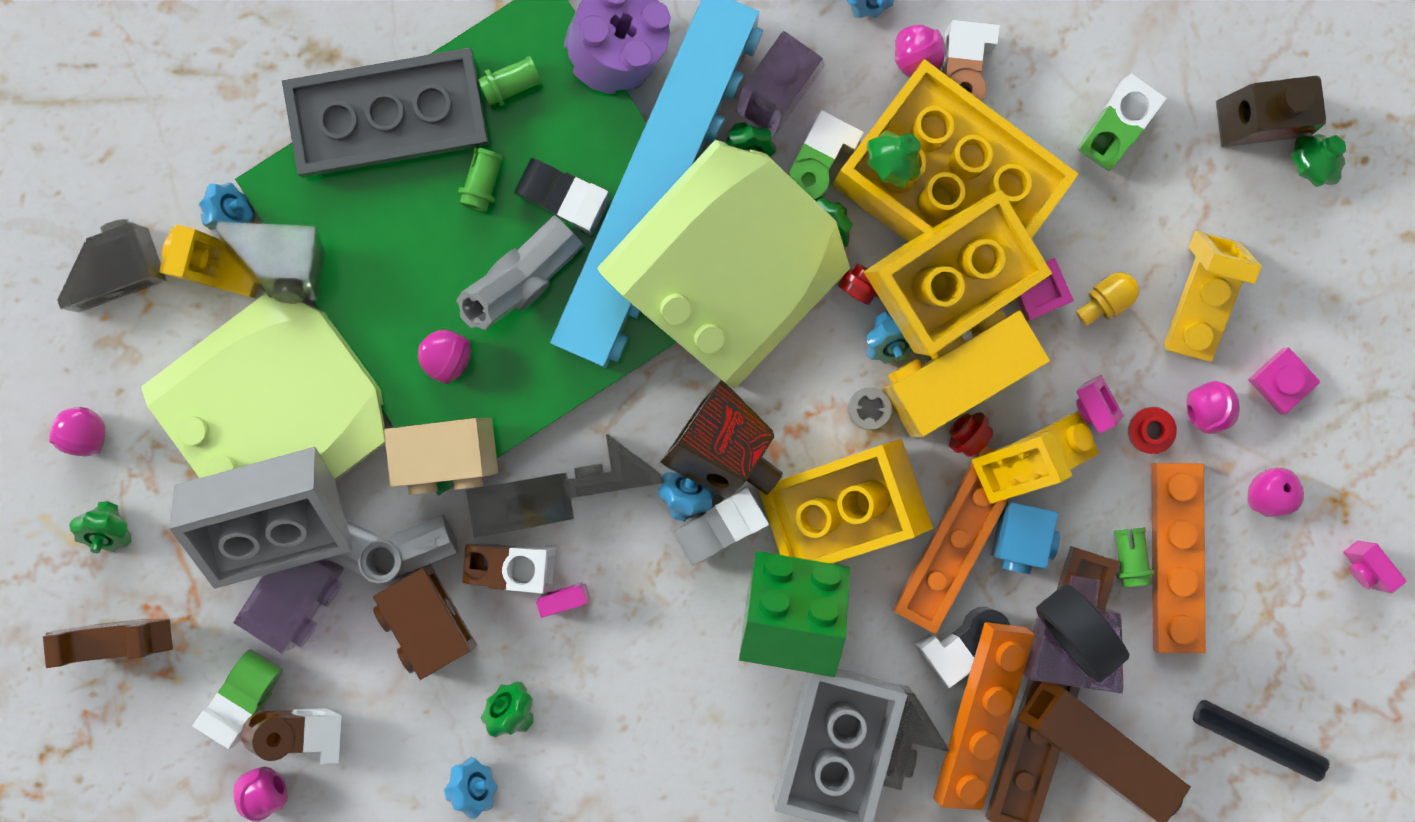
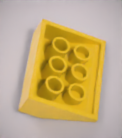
[832,59,1079,242]

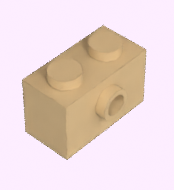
[384,418,499,495]

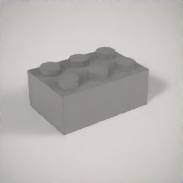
[773,669,907,822]

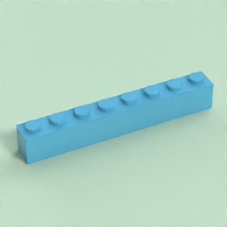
[550,0,764,369]

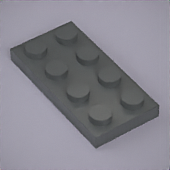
[282,47,489,178]

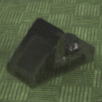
[564,434,663,498]
[883,684,950,790]

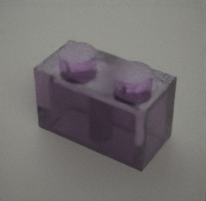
[233,559,344,654]

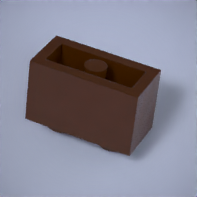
[373,564,477,680]

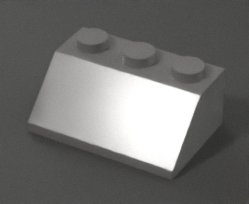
[169,446,352,589]

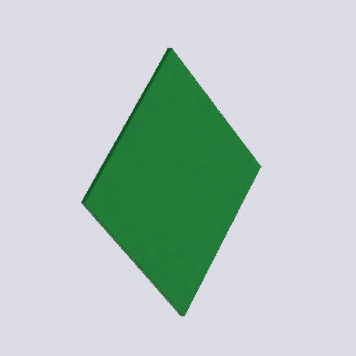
[235,0,677,496]

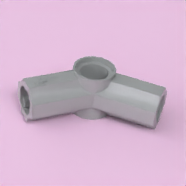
[456,215,584,330]
[326,515,459,584]

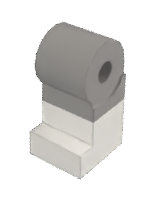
[673,486,769,565]

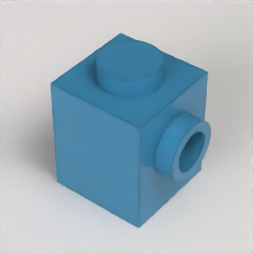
[991,501,1060,574]

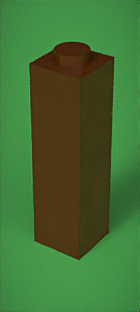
[1017,679,1191,822]

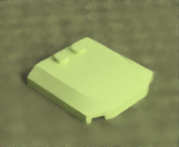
[597,140,850,389]
[141,288,385,481]

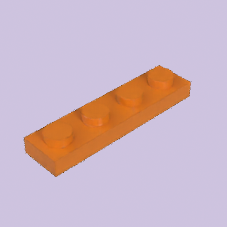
[892,446,1009,635]
[1151,463,1206,653]
[933,622,1035,810]

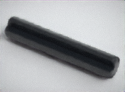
[1192,700,1330,782]

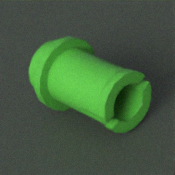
[478,55,542,106]
[458,148,504,212]
[1114,527,1155,587]

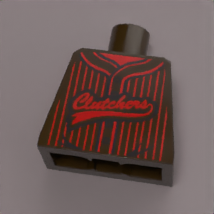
[1216,76,1326,147]
[660,380,783,498]

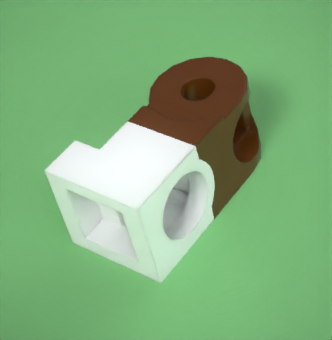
[462,544,557,594]
[241,708,342,765]

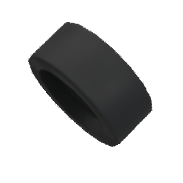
[1036,584,1130,683]

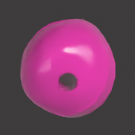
[894,25,945,77]
[418,329,472,384]
[1186,381,1240,434]
[49,407,105,457]
[1247,467,1304,517]
[233,767,288,821]

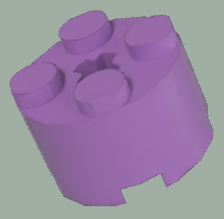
[564,0,671,94]

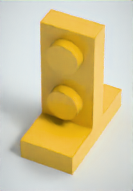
[159,224,267,298]
[1163,230,1262,362]
[971,411,1099,504]

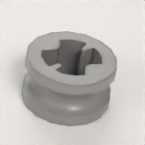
[848,387,892,430]

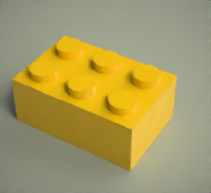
[881,309,1050,437]

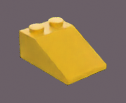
[864,189,1052,356]
[758,439,933,564]

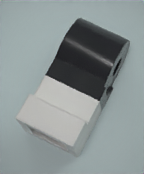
[514,158,611,237]
[915,607,1010,688]

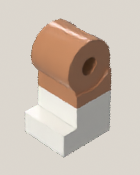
[941,20,1000,101]

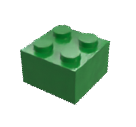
[738,551,850,677]

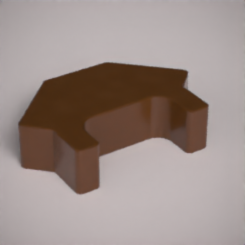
[43,619,173,668]

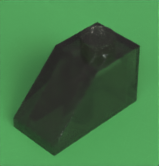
[57,219,167,313]
[216,222,324,304]
[466,472,574,537]

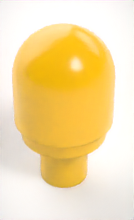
[1075,272,1139,327]

